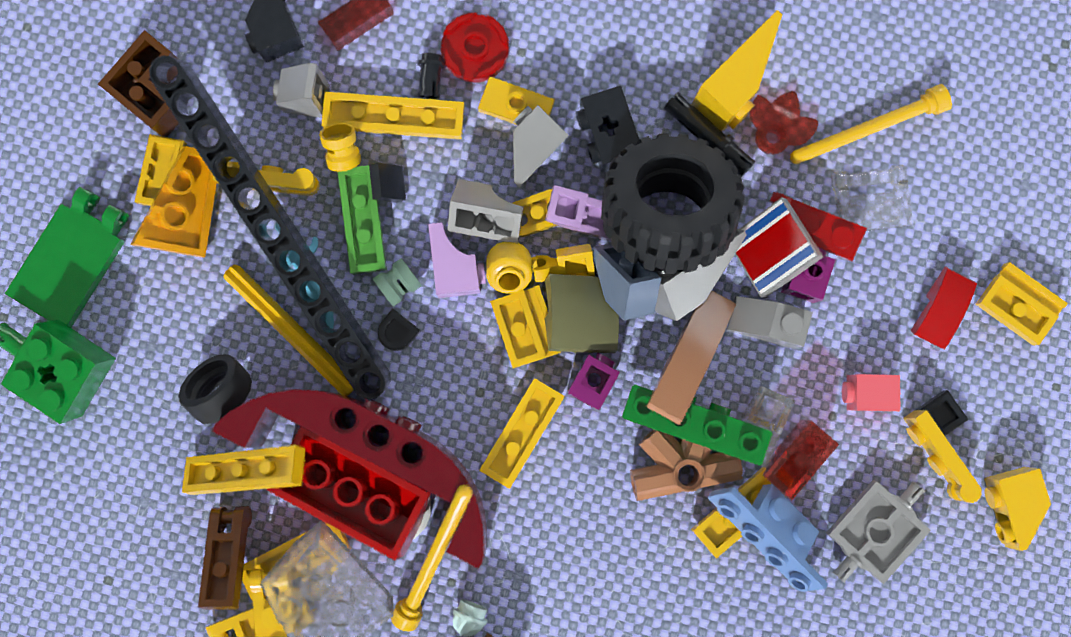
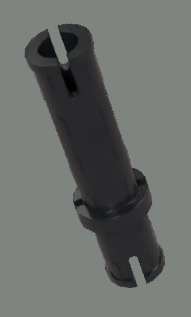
[663,92,756,178]

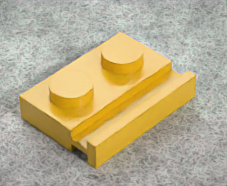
[975,262,1068,346]
[490,285,561,369]

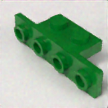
[622,385,772,466]

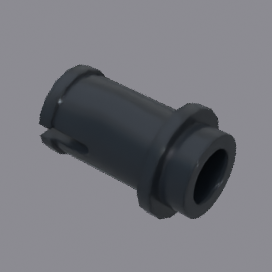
[417,53,445,99]

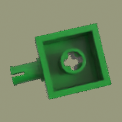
[0,319,116,424]

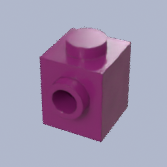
[781,248,836,303]

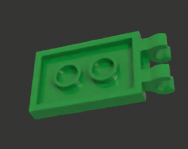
[4,187,130,328]

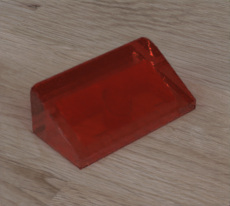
[318,0,394,51]

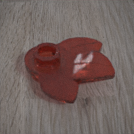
[749,91,819,155]

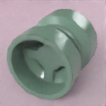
[373,258,422,307]

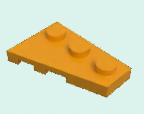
[130,146,217,258]

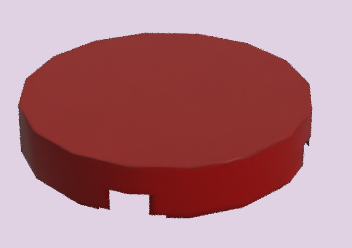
[441,12,509,82]

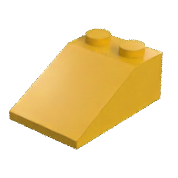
[691,10,782,132]

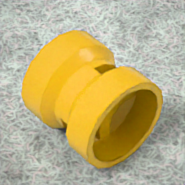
[319,123,361,172]

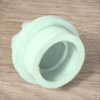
[452,599,488,637]

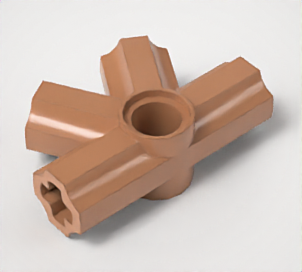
[630,429,743,501]

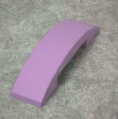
[545,185,611,241]

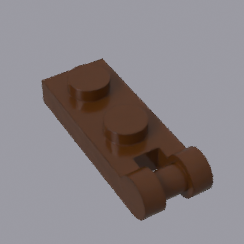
[198,506,252,610]

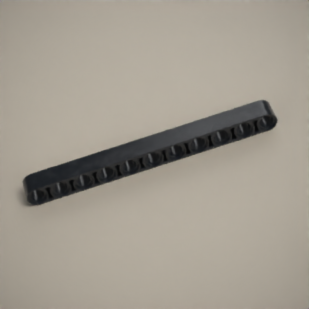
[149,56,391,399]

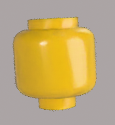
[486,242,532,294]

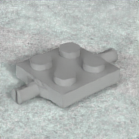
[826,480,931,584]

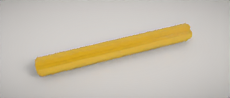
[223,264,354,396]

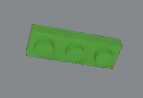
[338,165,387,275]

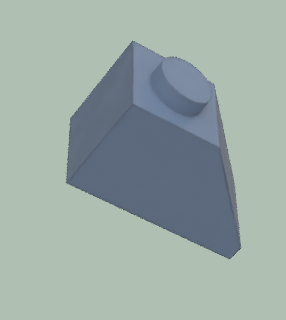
[592,243,661,320]

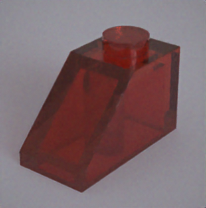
[762,420,839,500]

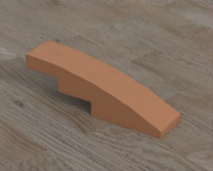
[646,290,737,425]

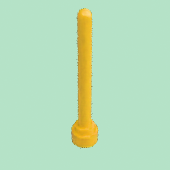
[789,84,952,164]
[391,485,472,632]

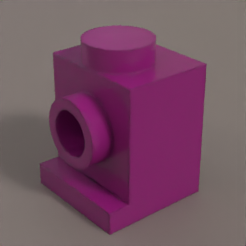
[567,353,620,410]

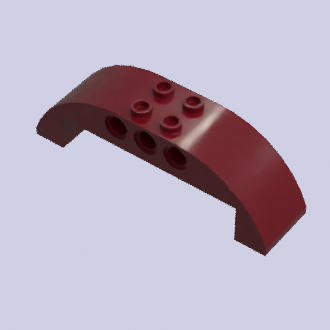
[211,389,487,569]

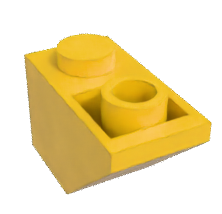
[984,467,1051,551]

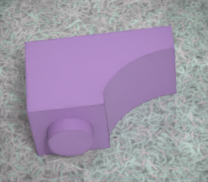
[428,222,486,298]

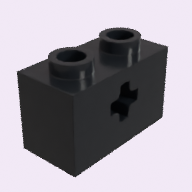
[575,85,639,172]

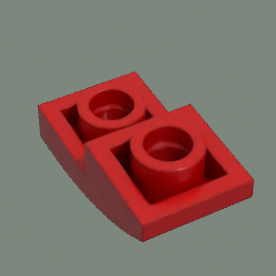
[911,266,977,350]

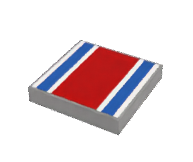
[735,197,823,298]

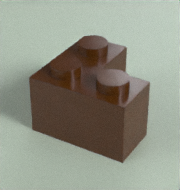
[98,30,179,137]

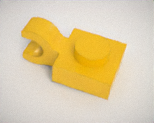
[532,244,595,282]

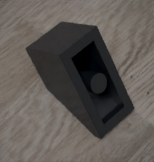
[245,0,304,63]

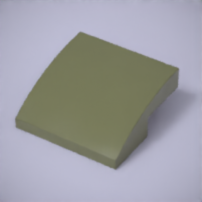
[544,274,619,353]

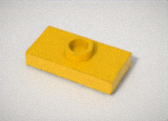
[478,76,555,125]
[134,134,187,207]

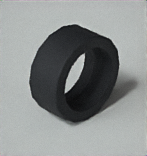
[178,354,252,424]

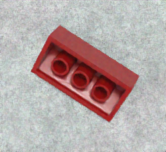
[267,426,431,561]

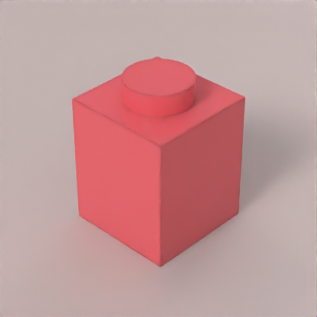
[842,374,900,411]

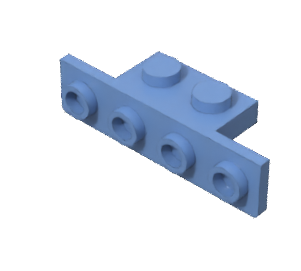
[708,484,828,592]

